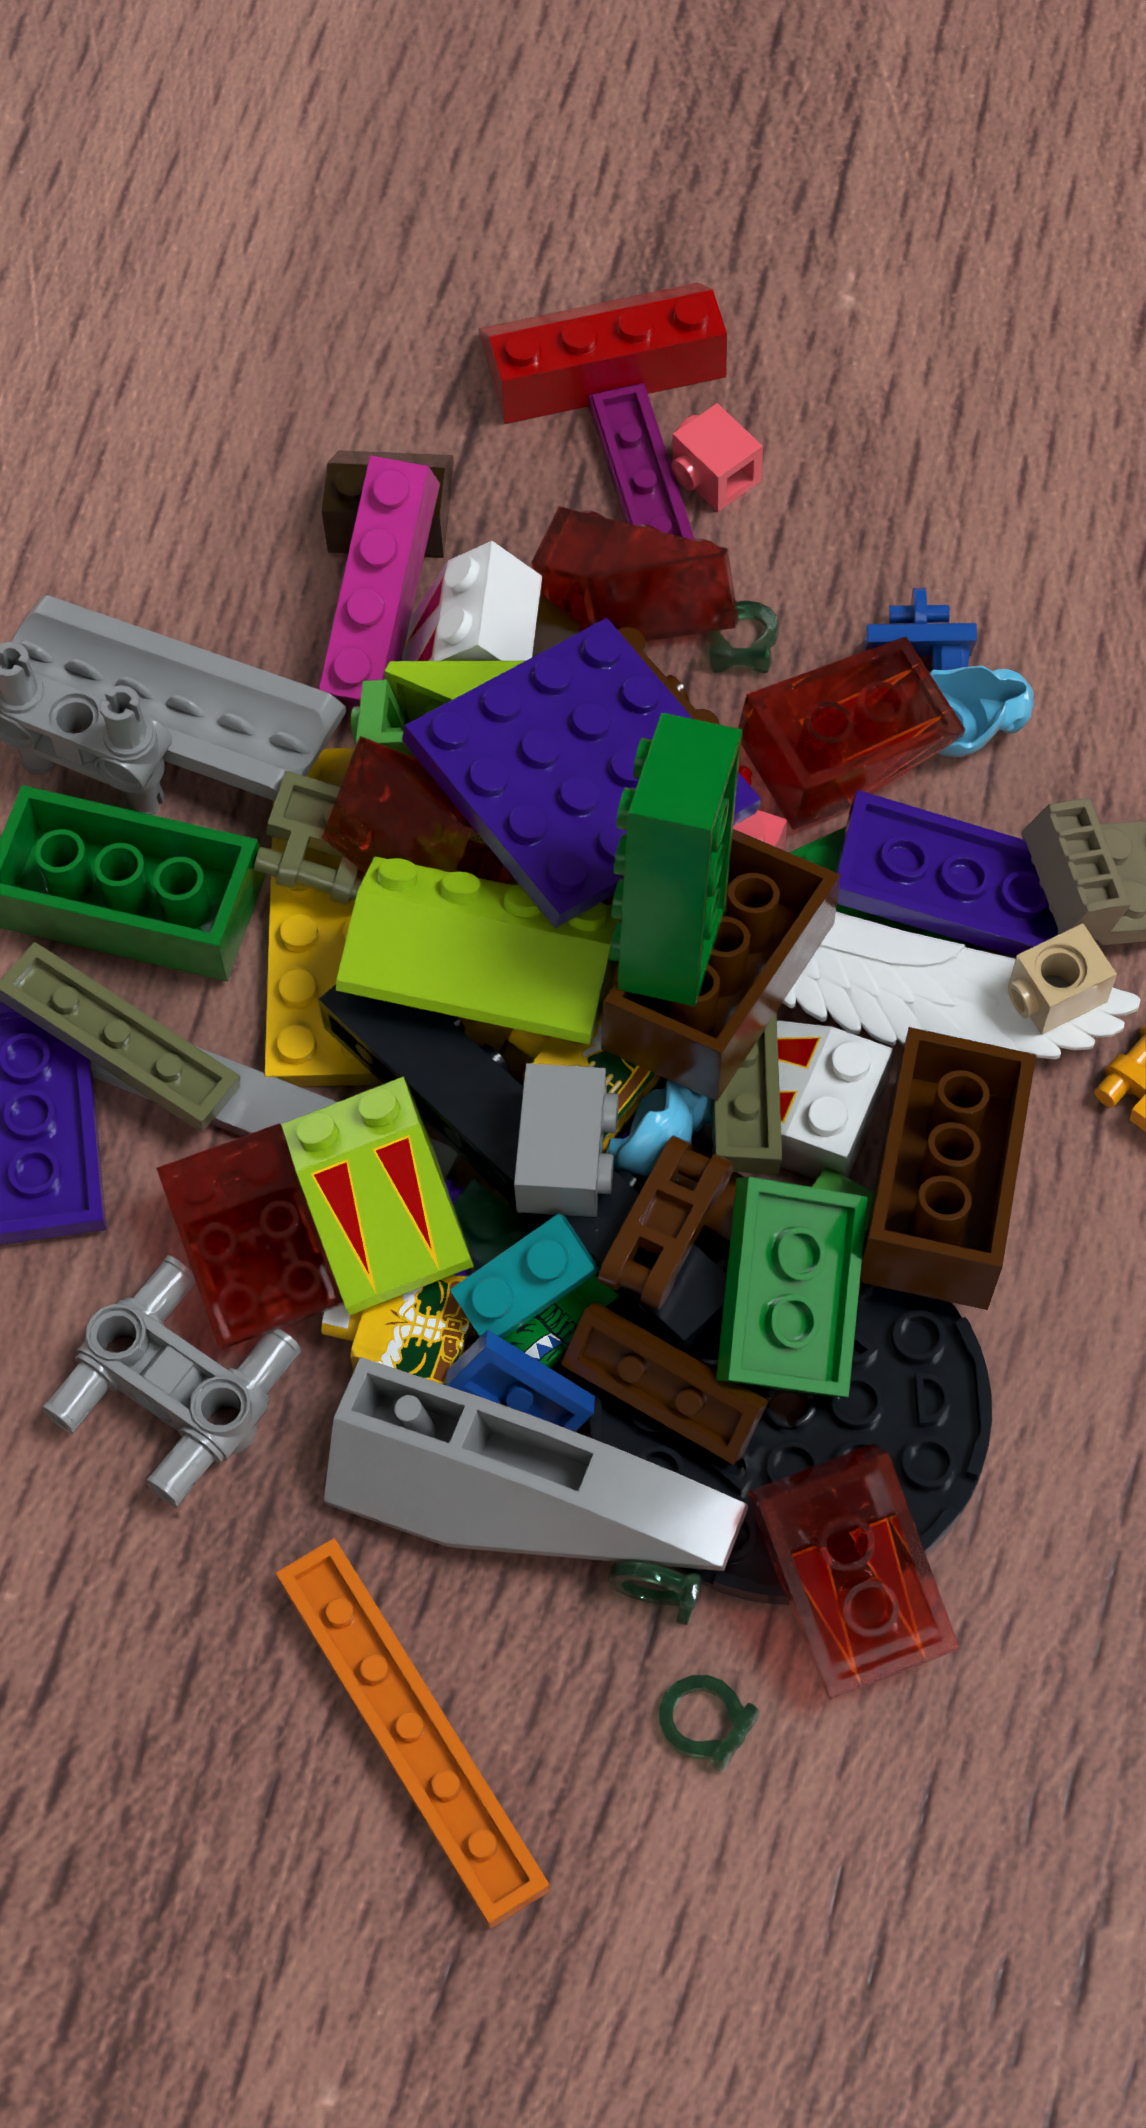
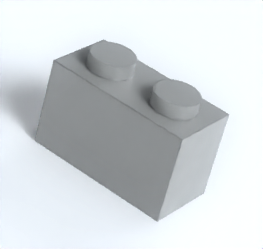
[514,1063,619,1217]

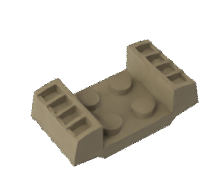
[1021,798,1146,945]

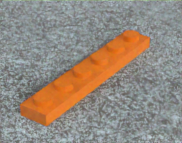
[276,1538,551,1929]

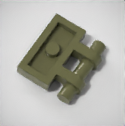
[253,771,405,906]

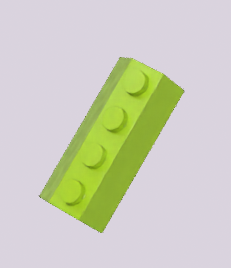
[336,856,622,1045]

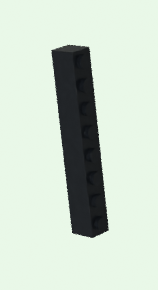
[318,984,728,1357]

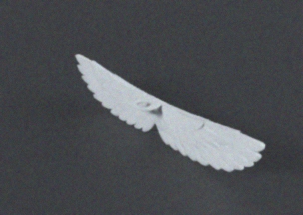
[447,807,1141,1060]

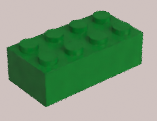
[609,712,742,1006]
[0,785,266,982]

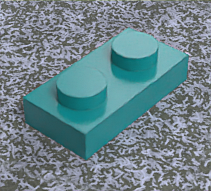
[450,1213,600,1339]

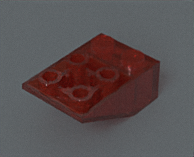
[531,506,739,642]
[322,736,512,884]
[156,1123,344,1350]

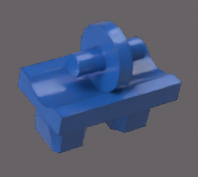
[863,588,977,686]

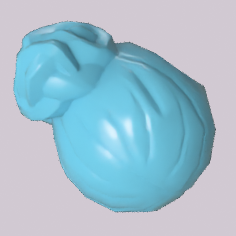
[910,666,1034,757]
[606,1079,711,1178]

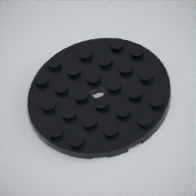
[589,1235,992,1605]

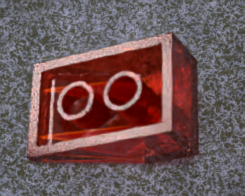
[738,637,966,830]
[746,1443,960,1700]

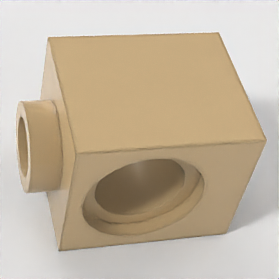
[1008,923,1117,1035]

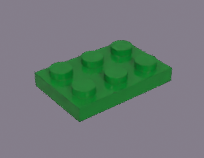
[716,1177,868,1398]

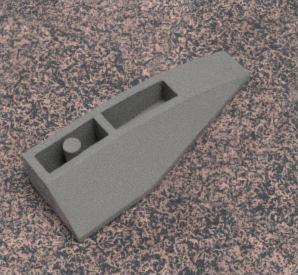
[324,1357,748,1571]

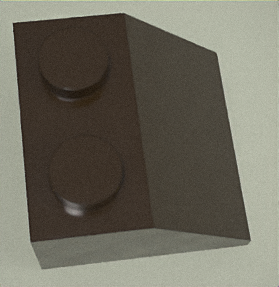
[321,450,454,558]

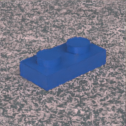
[446,1330,595,1432]

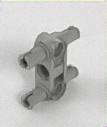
[0,642,172,815]
[42,1255,301,1508]

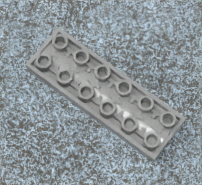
[12,595,346,801]

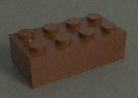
[601,829,841,1101]
[860,1027,1036,1310]

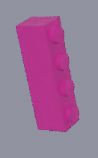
[319,455,440,709]

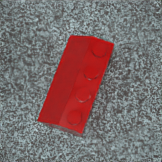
[479,282,727,424]

